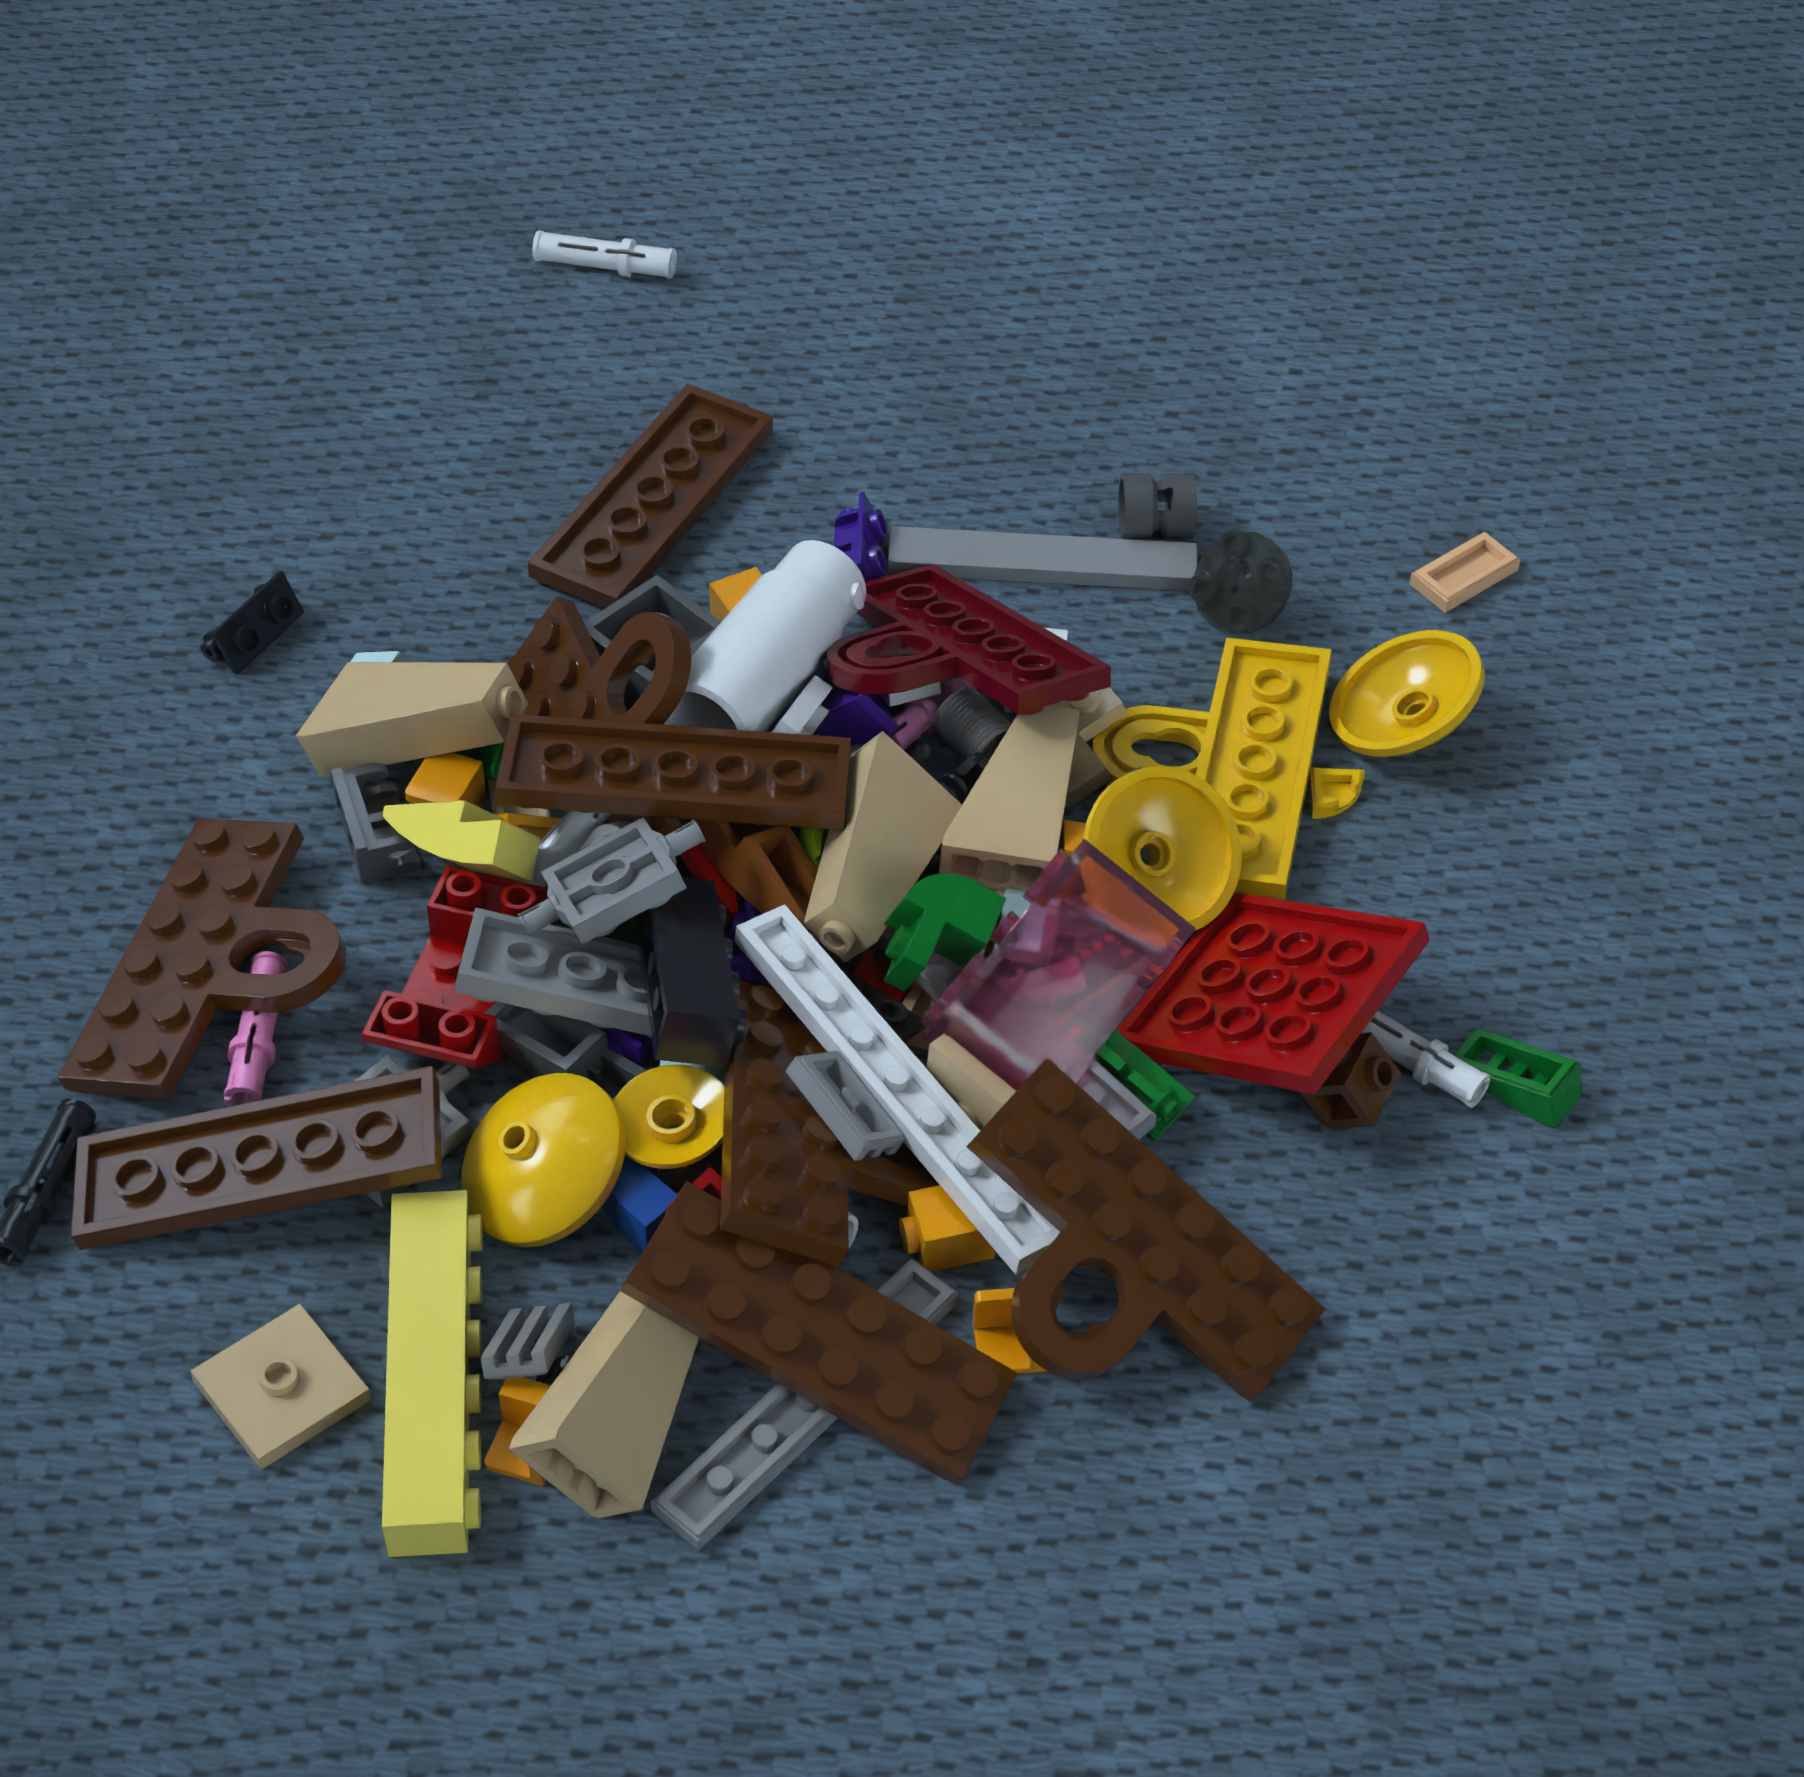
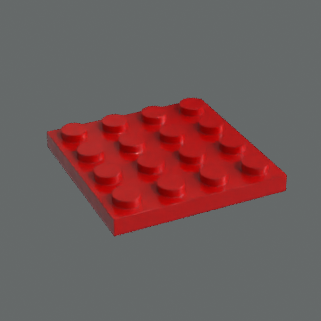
[1117,892,1430,1095]

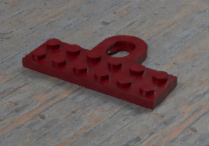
[827,564,1111,715]

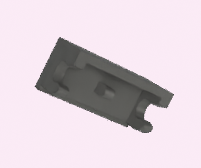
[331,764,422,884]

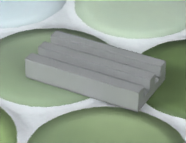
[785,1051,906,1161]
[481,1303,575,1380]

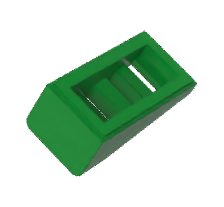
[1453,1028,1582,1128]

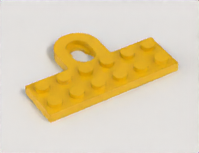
[1093,638,1332,900]

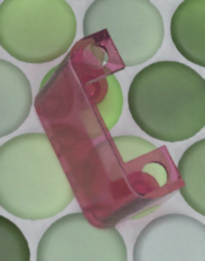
[921,839,1196,1091]

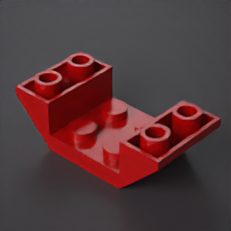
[362,865,551,1068]

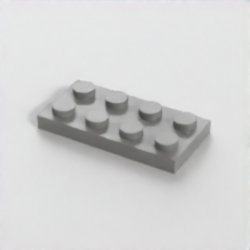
[454,907,652,1038]

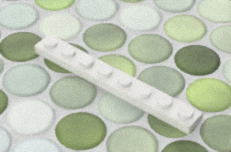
[734,904,1059,1275]

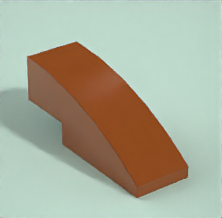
[695,820,818,933]

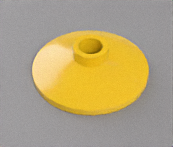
[614,1064,725,1169]

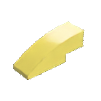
[382,800,540,882]

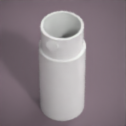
[664,540,866,732]

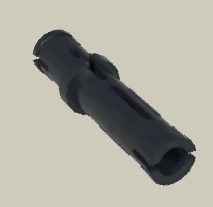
[0,1098,97,1267]

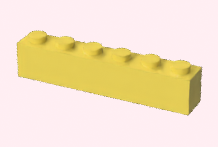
[382,1190,483,1557]

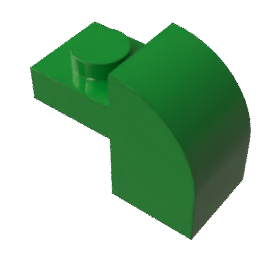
[883,873,1006,992]

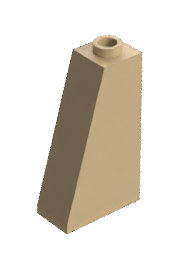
[296,662,529,776]
[939,704,1080,894]
[803,731,962,963]
[509,1291,699,1518]

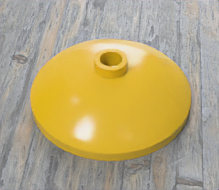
[1329,630,1485,757]
[1083,766,1242,937]
[461,1073,626,1247]

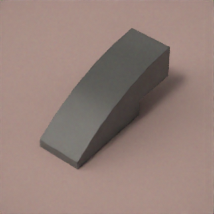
[485,1002,647,1100]

